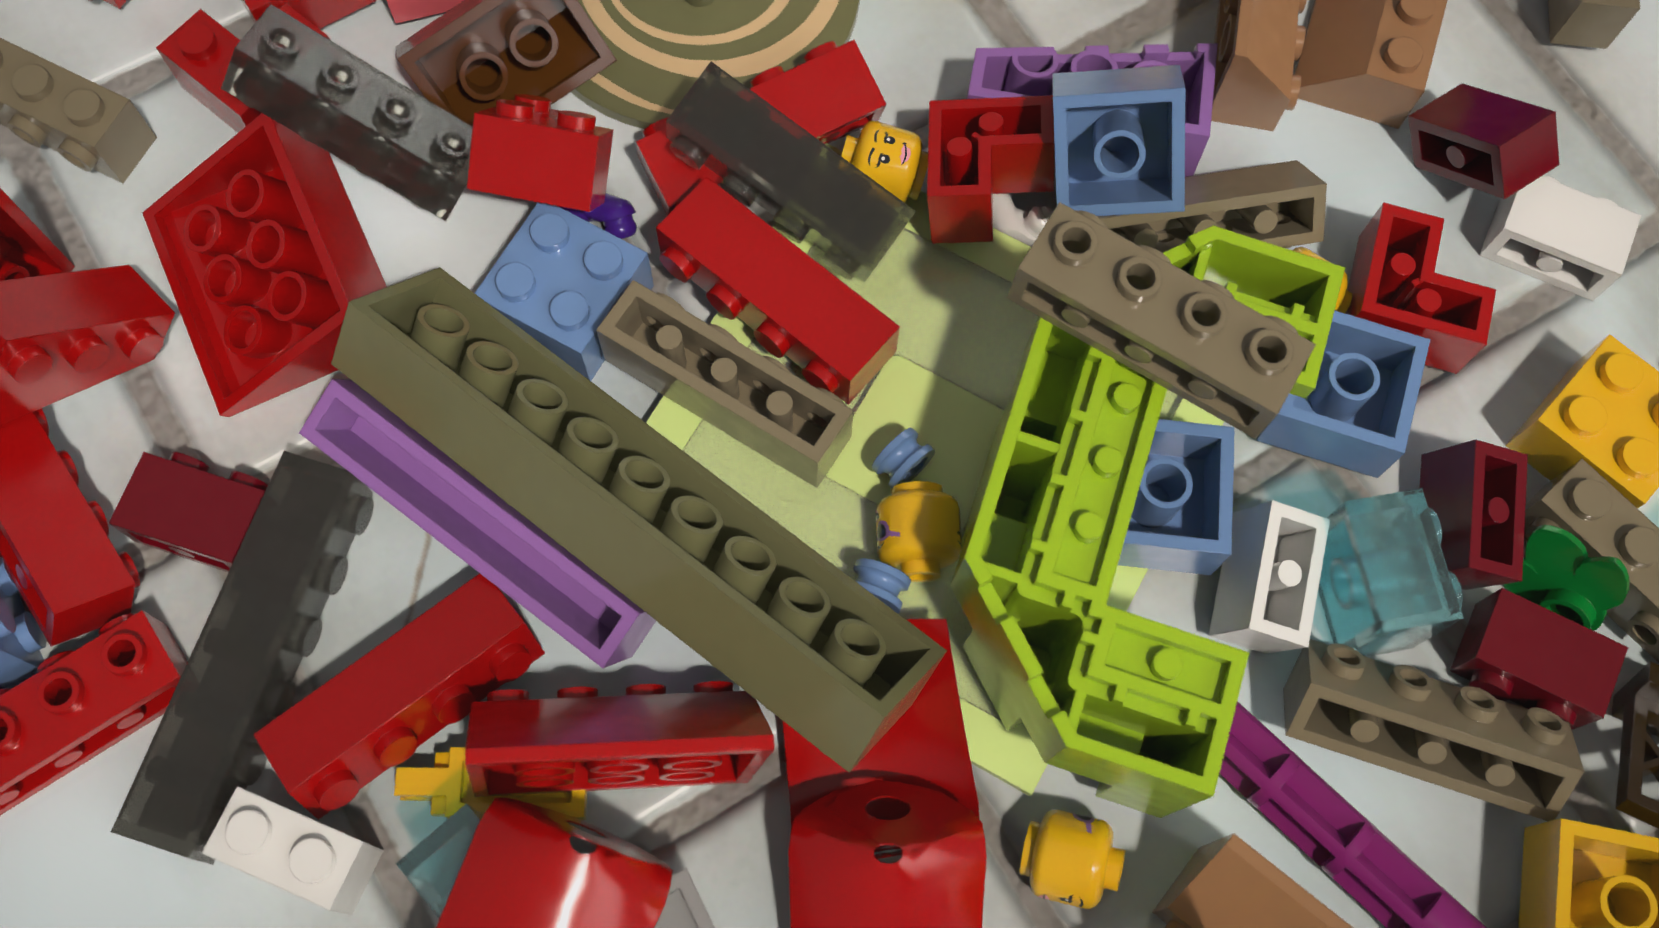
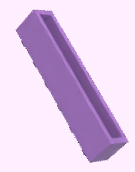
[299,379,656,668]

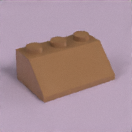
[1211,0,1307,131]
[1294,0,1448,129]
[1152,833,1353,928]

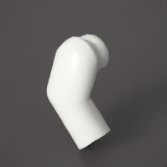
[993,193,1053,247]

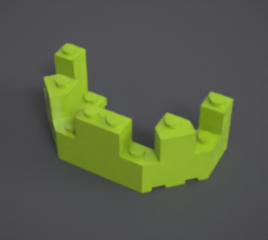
[950,225,1345,818]

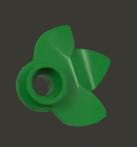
[1503,524,1629,631]

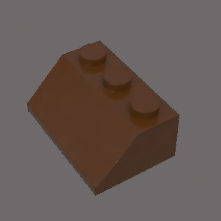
[396,0,617,158]

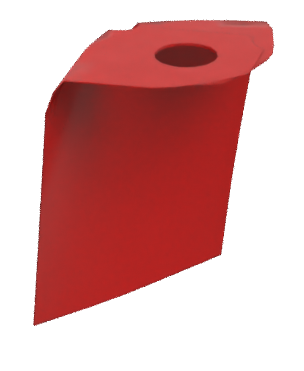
[782,619,980,859]
[788,780,987,928]
[436,797,673,928]

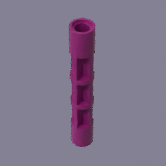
[1219,701,1487,928]

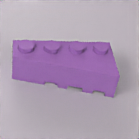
[966,43,1218,177]

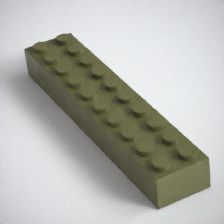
[331,267,947,773]

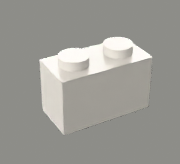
[1479,175,1641,301]
[1208,500,1330,654]
[202,786,384,915]

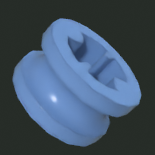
[872,427,936,488]
[853,558,911,613]

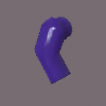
[559,193,637,239]

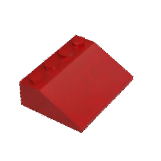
[142,108,387,417]
[465,681,775,797]

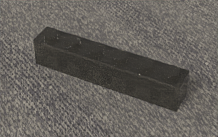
[111,451,374,865]

